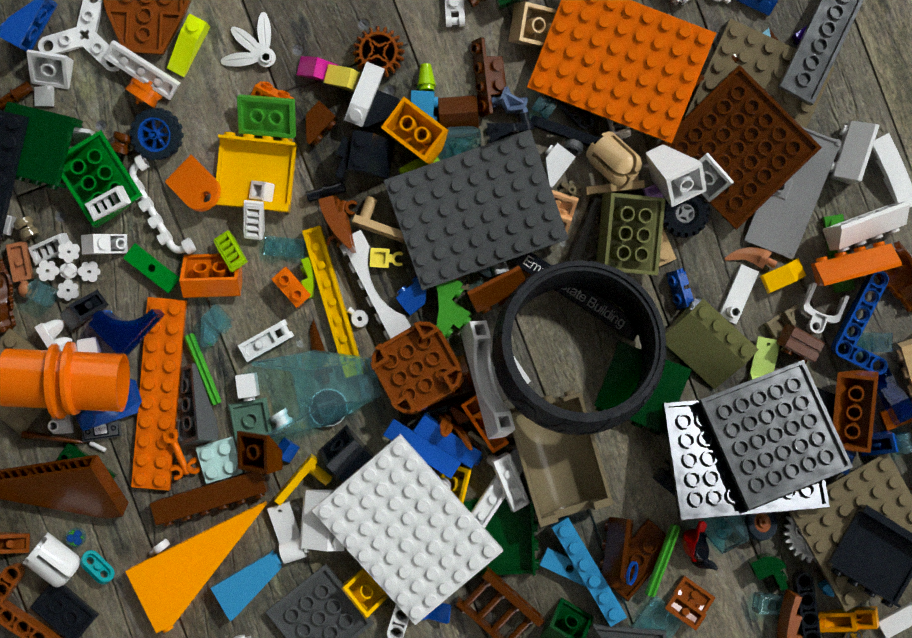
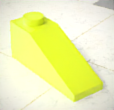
[167,13,210,78]

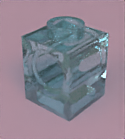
[26,279,59,307]

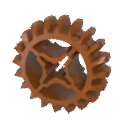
[353,26,405,78]

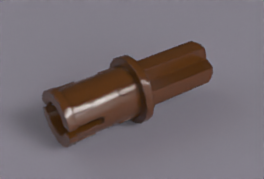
[0,80,34,110]

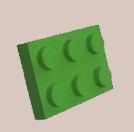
[237,94,296,139]

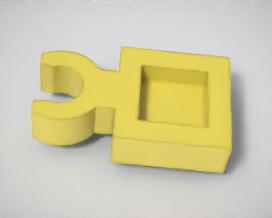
[370,248,403,268]

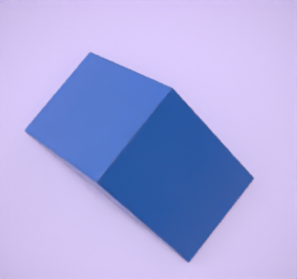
[861,430,899,456]

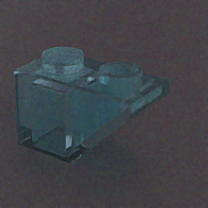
[201,304,234,348]

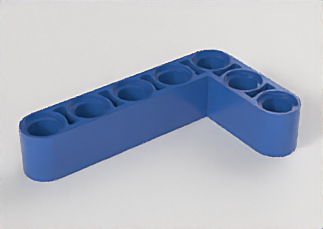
[831,271,889,375]

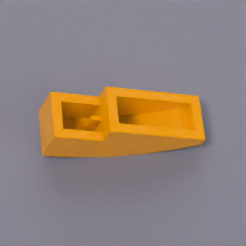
[818,606,880,633]

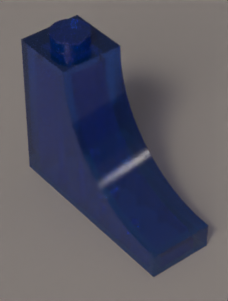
[89,309,165,356]

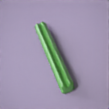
[184,333,221,406]
[645,524,681,597]

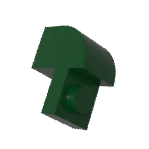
[747,553,788,591]

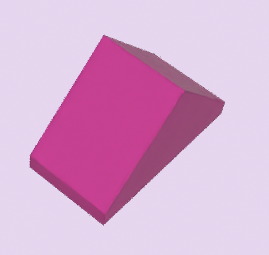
[297,56,338,81]

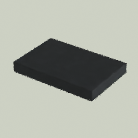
[30,584,99,638]

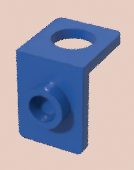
[421,603,451,624]

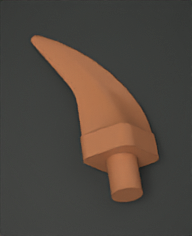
[725,247,778,269]

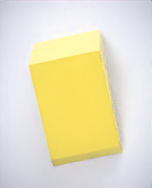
[323,64,361,92]

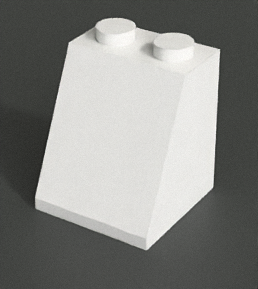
[646,145,707,207]

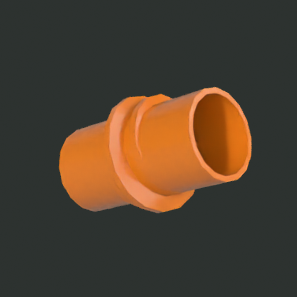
[0,341,130,419]

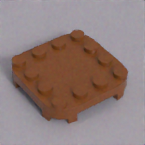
[370,321,464,414]

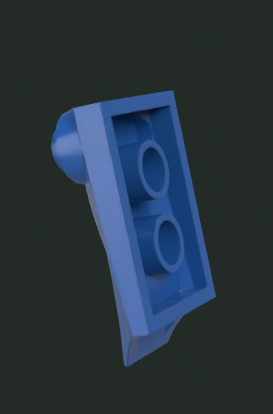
[76,379,142,431]

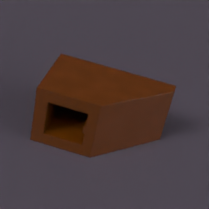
[306,101,337,147]

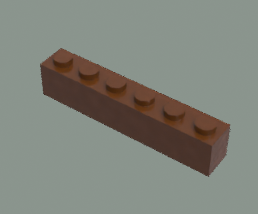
[149,471,269,527]

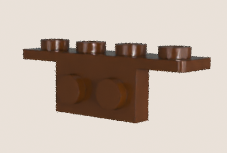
[471,37,506,117]

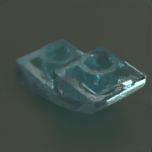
[263,236,306,259]

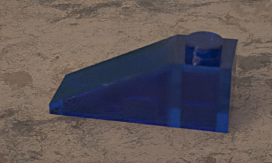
[876,368,912,425]

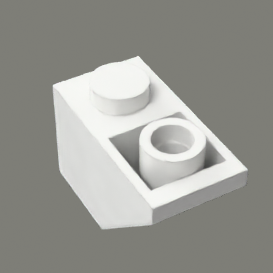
[81,234,128,255]

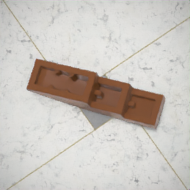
[777,589,802,638]

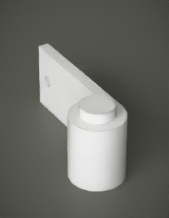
[267,501,309,564]

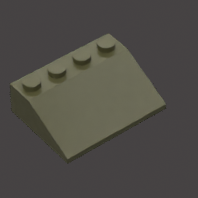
[596,193,666,275]
[665,296,759,389]

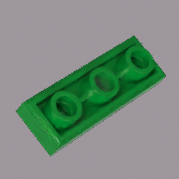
[123,243,180,294]

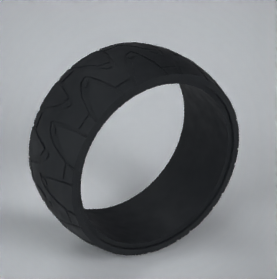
[492,260,666,435]

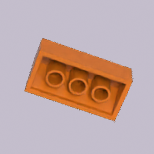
[811,241,902,286]

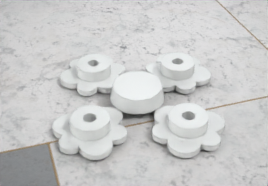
[36,241,100,301]

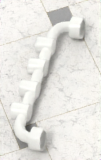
[129,154,196,254]

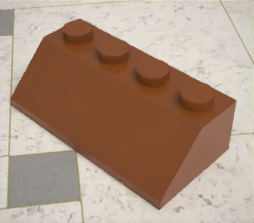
[833,370,879,453]

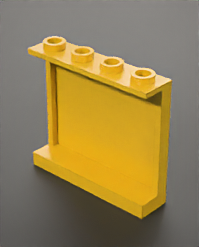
[216,132,297,213]

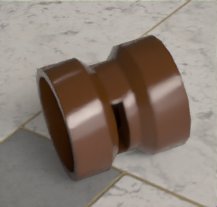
[110,131,132,155]

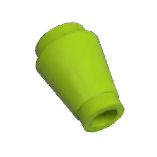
[417,63,436,91]

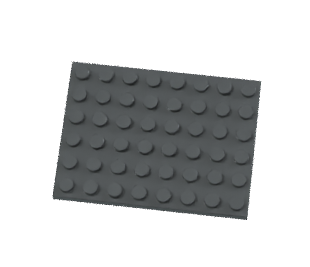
[384,129,569,291]

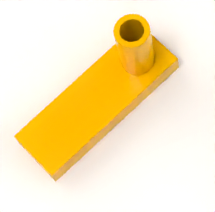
[274,453,332,506]

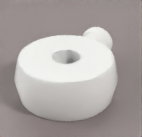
[347,307,369,328]
[149,538,170,556]

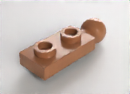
[6,241,34,298]

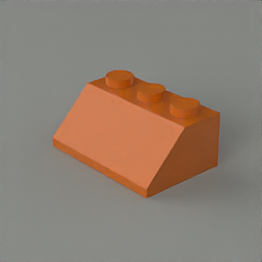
[179,253,242,298]

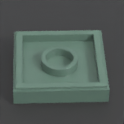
[228,397,274,442]

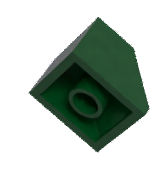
[540,597,594,638]

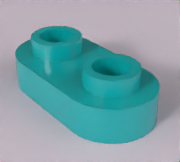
[80,550,115,585]

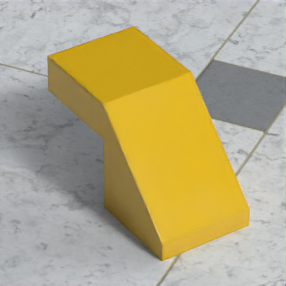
[760,258,807,293]

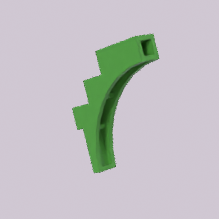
[436,279,471,339]

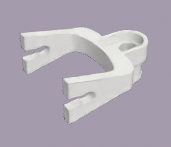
[802,283,849,334]

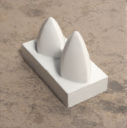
[34,320,72,351]

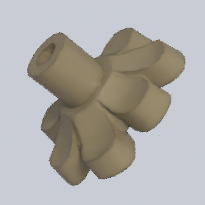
[558,179,583,198]

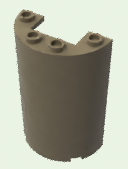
[509,389,614,527]

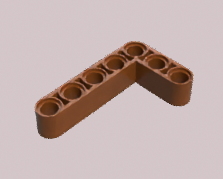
[0,563,64,638]

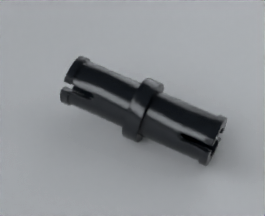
[306,180,346,203]

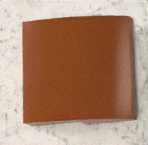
[664,575,715,630]

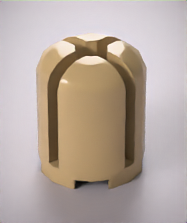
[586,131,642,186]

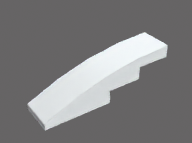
[872,133,912,207]

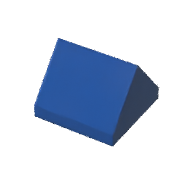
[278,437,300,463]

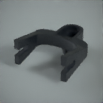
[486,112,534,143]

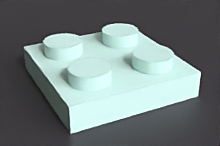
[195,436,244,484]

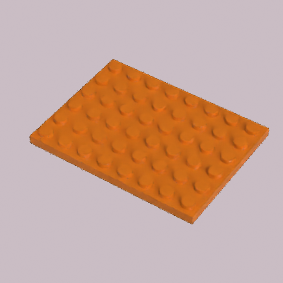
[527,0,716,144]

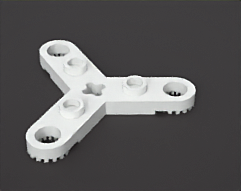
[38,0,120,72]

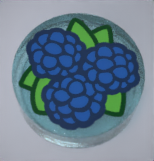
[66,527,86,547]

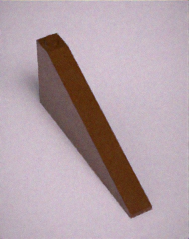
[0,455,129,519]

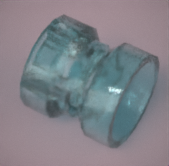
[531,94,558,119]
[894,431,912,455]

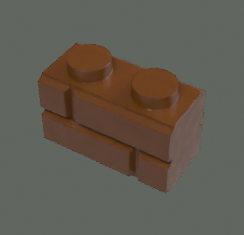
[776,324,825,364]

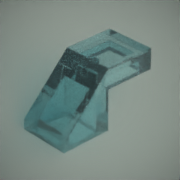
[848,332,893,352]

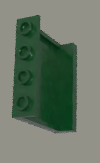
[4,101,83,190]
[593,341,691,435]
[464,496,539,578]

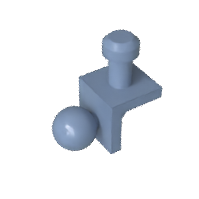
[491,86,529,119]

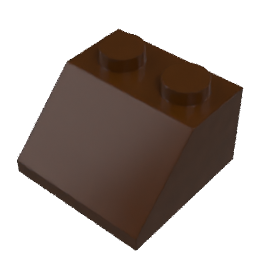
[237,431,282,474]

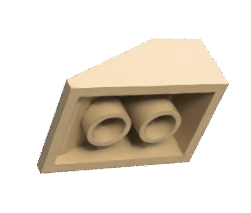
[508,1,557,48]

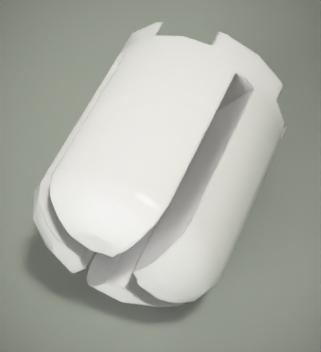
[22,532,80,587]

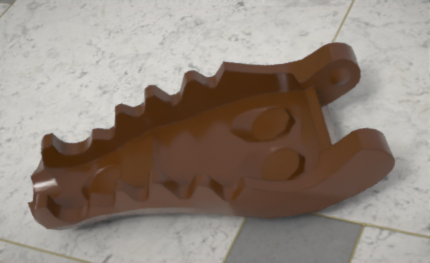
[877,241,912,312]
[0,258,16,332]

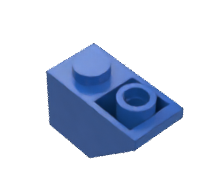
[396,276,427,316]

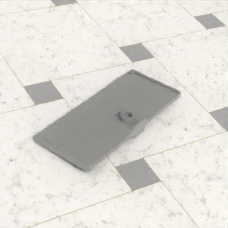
[744,126,842,260]

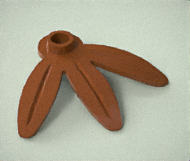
[437,412,481,451]

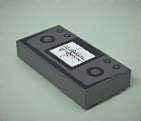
[81,419,122,442]

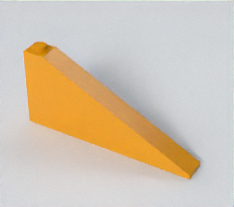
[125,500,267,633]

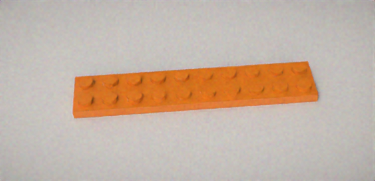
[131,297,187,491]

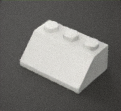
[829,121,880,185]
[299,490,345,551]

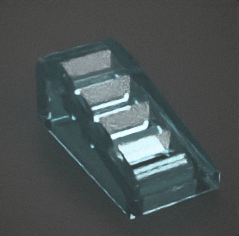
[752,592,784,615]

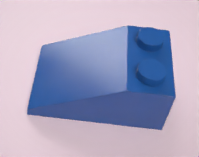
[0,0,58,52]

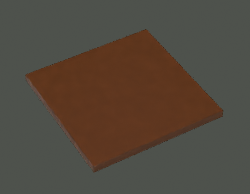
[655,65,822,230]

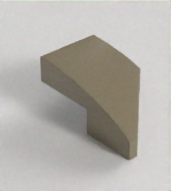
[763,304,799,339]

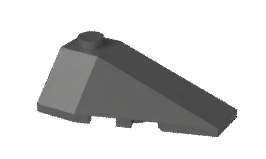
[176,363,218,446]

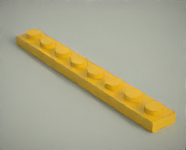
[302,225,364,378]

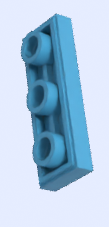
[539,547,587,587]

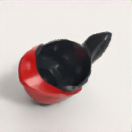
[681,521,718,571]

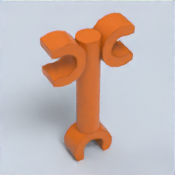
[163,429,200,480]

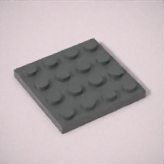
[266,563,374,638]

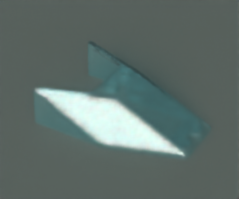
[252,350,381,437]

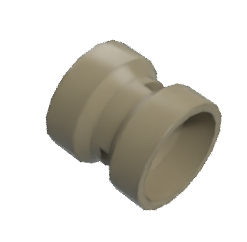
[13,216,40,241]

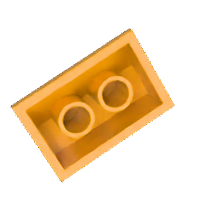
[381,97,449,164]

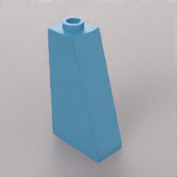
[210,550,283,621]

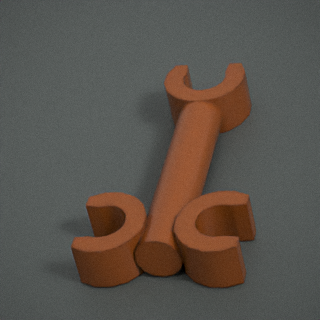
[327,196,358,248]

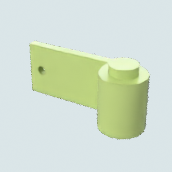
[748,336,780,381]

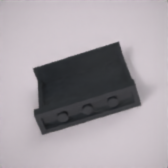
[826,504,912,608]

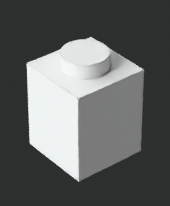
[235,372,260,401]

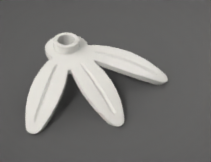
[221,12,276,67]

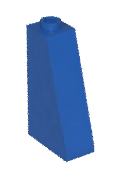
[413,412,483,468]

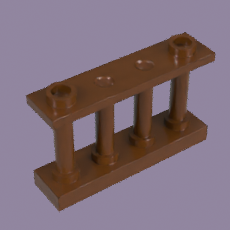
[456,566,544,638]

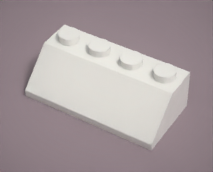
[823,201,910,253]

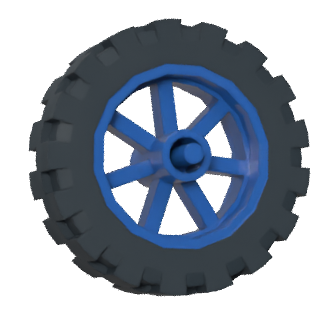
[129,108,184,160]

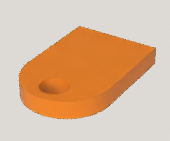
[165,155,221,212]

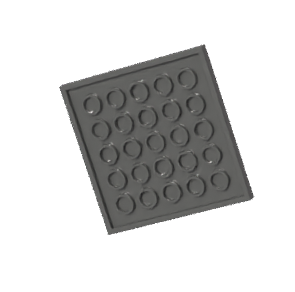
[699,360,853,510]

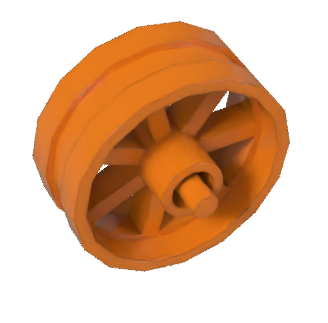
[125,77,163,108]

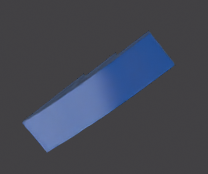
[383,418,461,479]

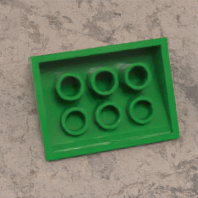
[61,130,143,228]

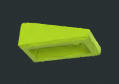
[213,230,248,272]

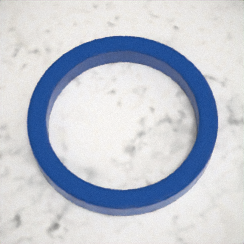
[626,561,638,585]

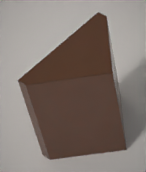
[438,95,479,136]

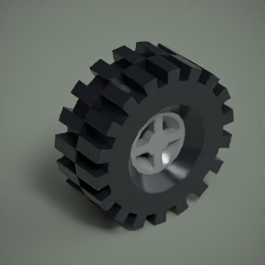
[663,195,710,238]

